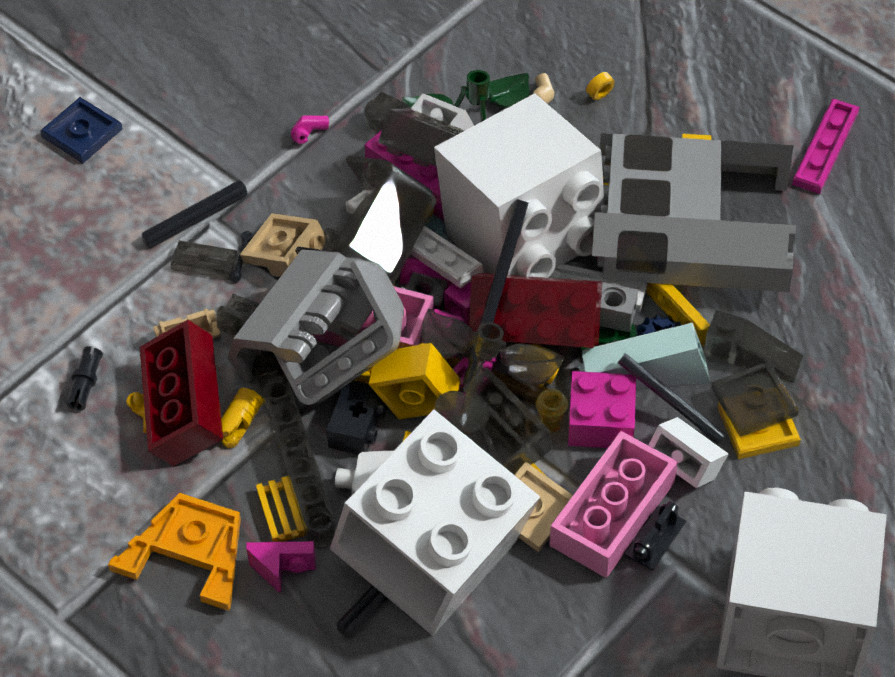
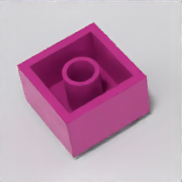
[568,371,636,448]

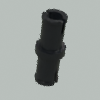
[66,346,103,410]

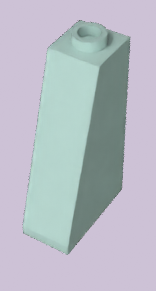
[579,323,710,389]

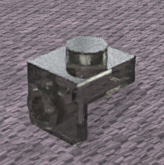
[217,294,259,335]

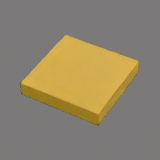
[717,388,801,460]

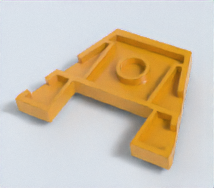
[108,493,241,611]

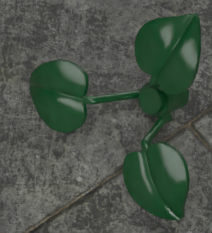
[402,70,530,122]

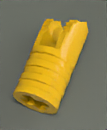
[221,387,263,449]

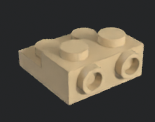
[240,213,326,277]

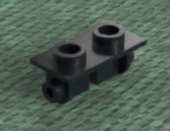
[624,501,687,571]

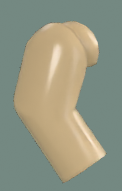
[528,73,554,104]

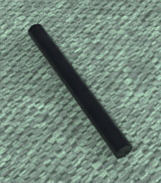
[617,353,726,444]

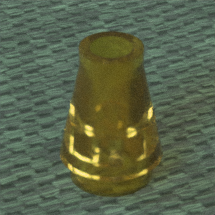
[536,389,568,432]

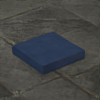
[40,97,123,164]

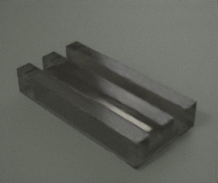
[171,240,238,280]

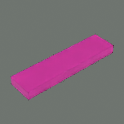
[792,98,860,194]

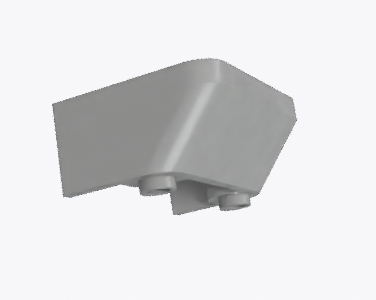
[275,261,404,405]

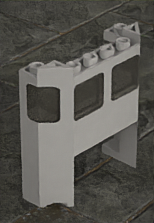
[592,133,796,292]

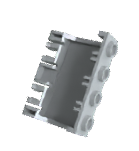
[227,250,364,381]

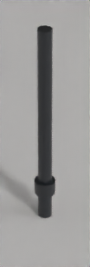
[462,199,529,387]

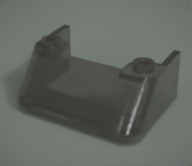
[295,156,436,284]

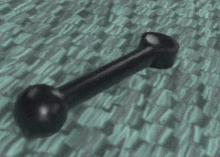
[230,231,253,282]

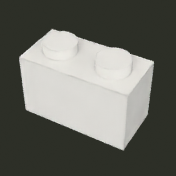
[648,417,728,488]

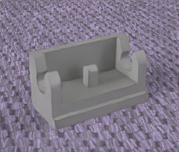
[327,285,373,340]

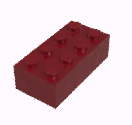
[468,273,602,348]
[140,319,223,466]

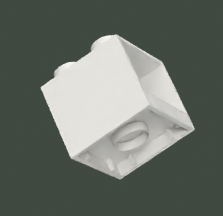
[434,93,604,278]
[330,410,540,636]
[716,488,887,677]

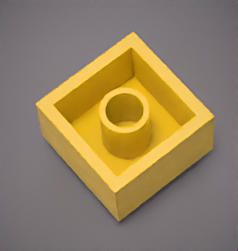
[369,343,461,420]

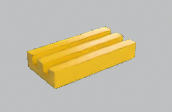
[256,476,305,542]

